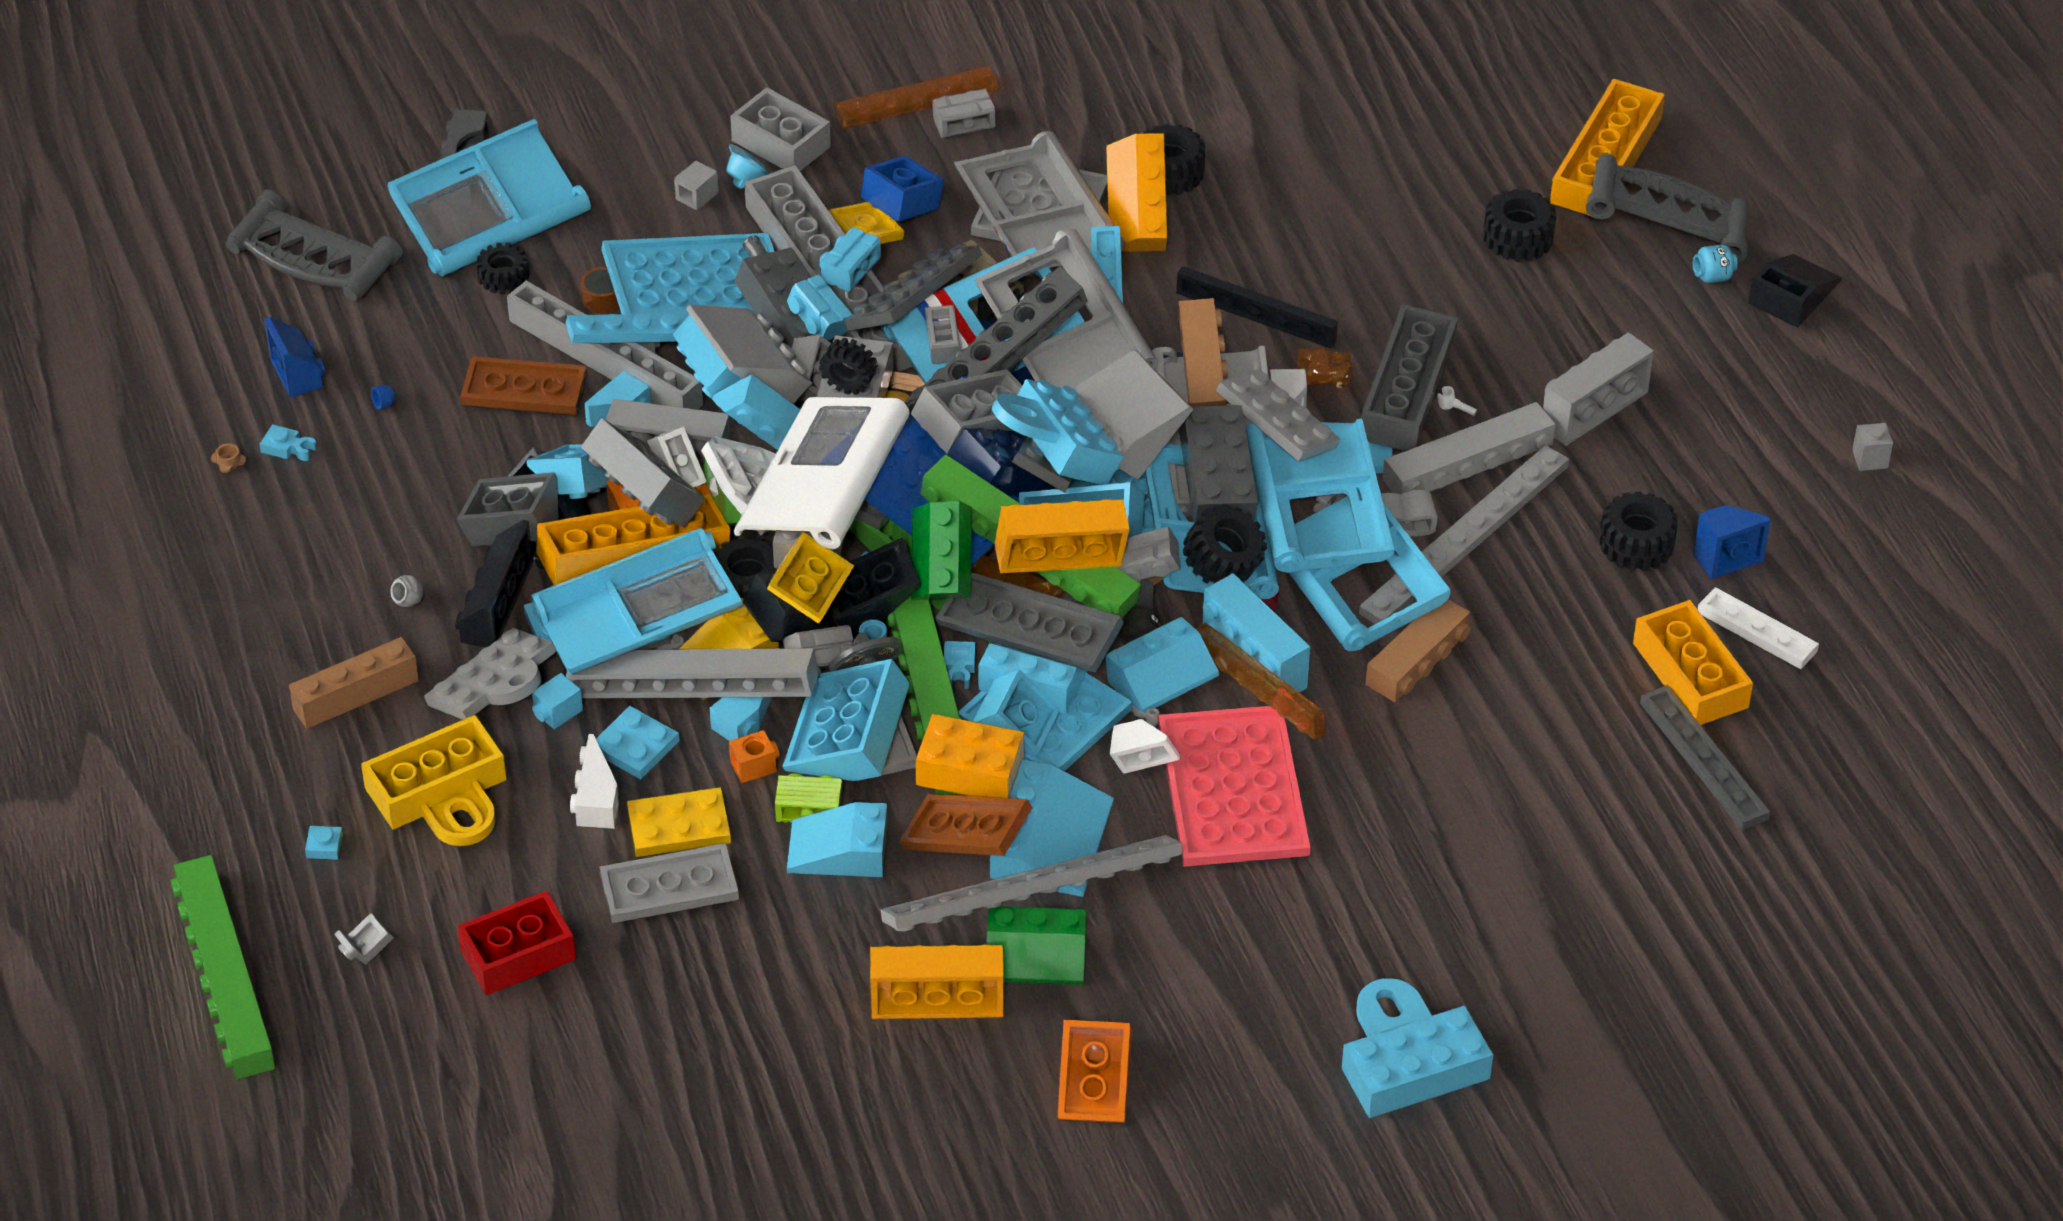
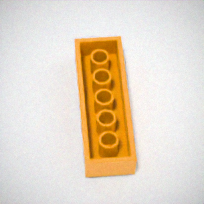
[1550,78,1665,220]
[537,494,730,585]

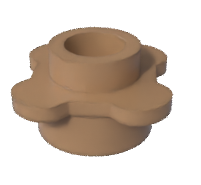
[211,443,246,473]

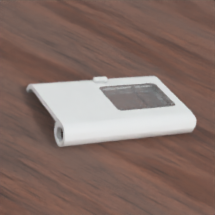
[734,397,910,549]

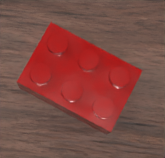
[457,890,576,996]

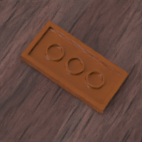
[460,356,587,415]
[899,794,1032,856]

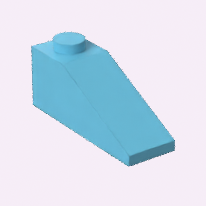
[710,697,772,741]

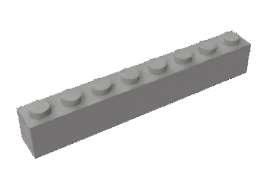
[507,281,703,410]
[566,648,819,698]

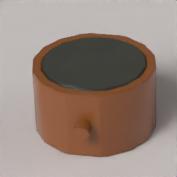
[580,267,620,314]

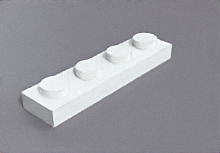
[1698,587,1819,669]

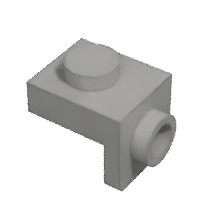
[334,913,394,965]

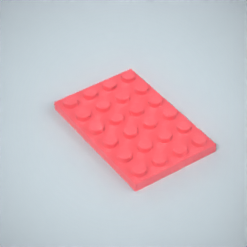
[1158,705,1311,867]

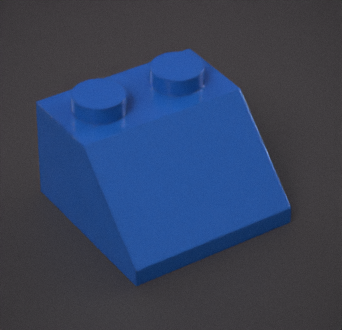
[264,317,325,397]
[1693,505,1771,579]

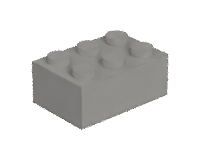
[730,87,831,171]

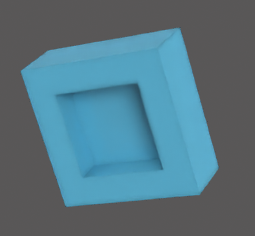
[305,826,343,860]

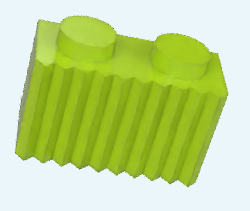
[775,773,843,823]

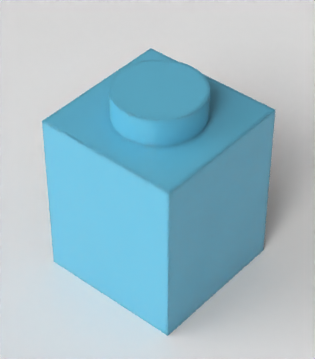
[532,673,583,729]

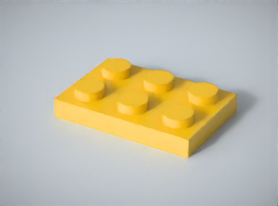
[627,787,731,857]

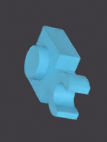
[260,424,317,461]
[944,641,976,689]

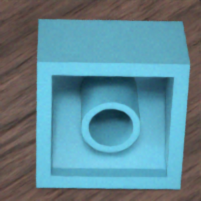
[973,669,1060,756]

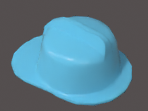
[726,144,770,189]

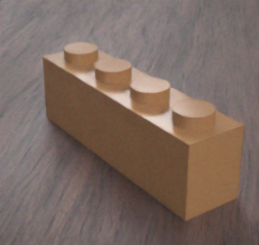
[1178,298,1229,407]
[1365,599,1471,702]
[289,637,419,729]

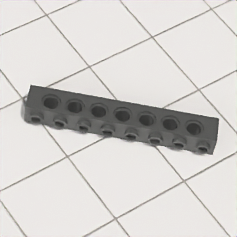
[904,266,1088,417]

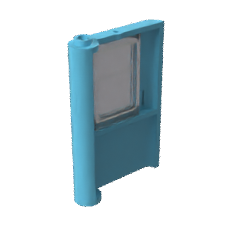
[388,119,591,277]
[531,528,743,675]

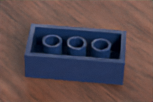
[946,428,1057,496]

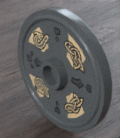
[828,633,903,672]

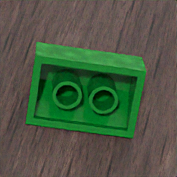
[911,501,972,600]
[987,906,1086,985]

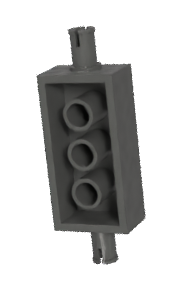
[734,235,845,348]

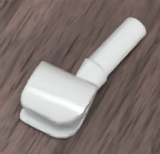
[1437,386,1477,416]

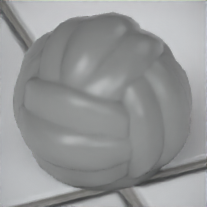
[391,575,423,607]

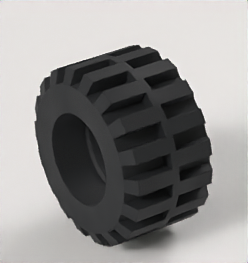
[1143,124,1205,195]
[1483,189,1556,262]
[1599,492,1678,571]
[1183,504,1267,584]
[709,536,778,599]

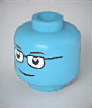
[1693,245,1738,283]

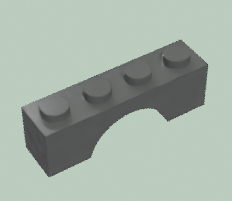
[438,109,489,206]

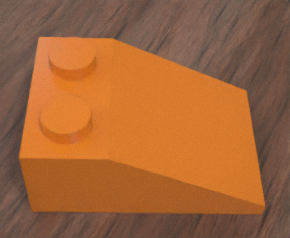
[1057,1020,1133,1123]

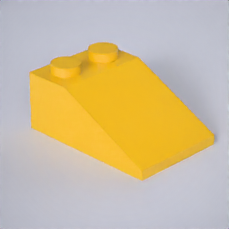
[767,532,854,624]
[678,598,779,700]

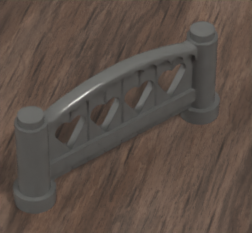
[1586,154,1749,263]
[225,190,403,301]

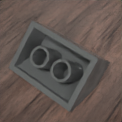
[457,472,559,546]

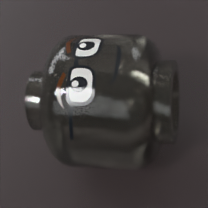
[1120,606,1160,645]

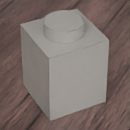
[674,161,719,210]
[1852,423,1893,471]

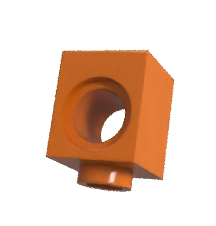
[729,730,780,784]

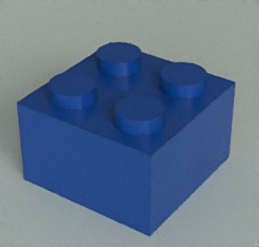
[860,155,944,222]

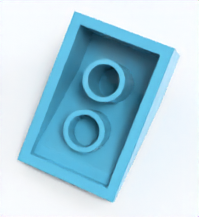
[787,802,888,877]

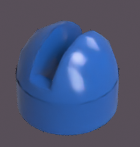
[371,385,395,410]

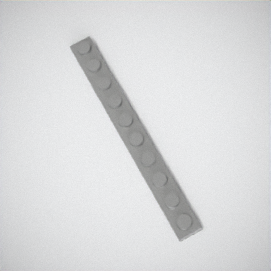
[1359,445,1569,624]
[881,835,1182,931]

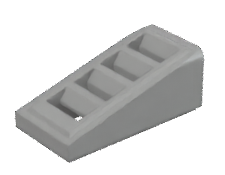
[925,305,960,364]

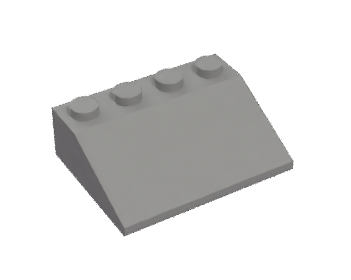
[686,305,812,404]
[1075,350,1193,480]

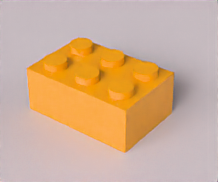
[915,714,1024,798]

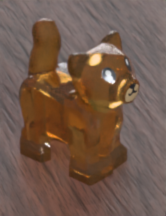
[1297,348,1352,389]

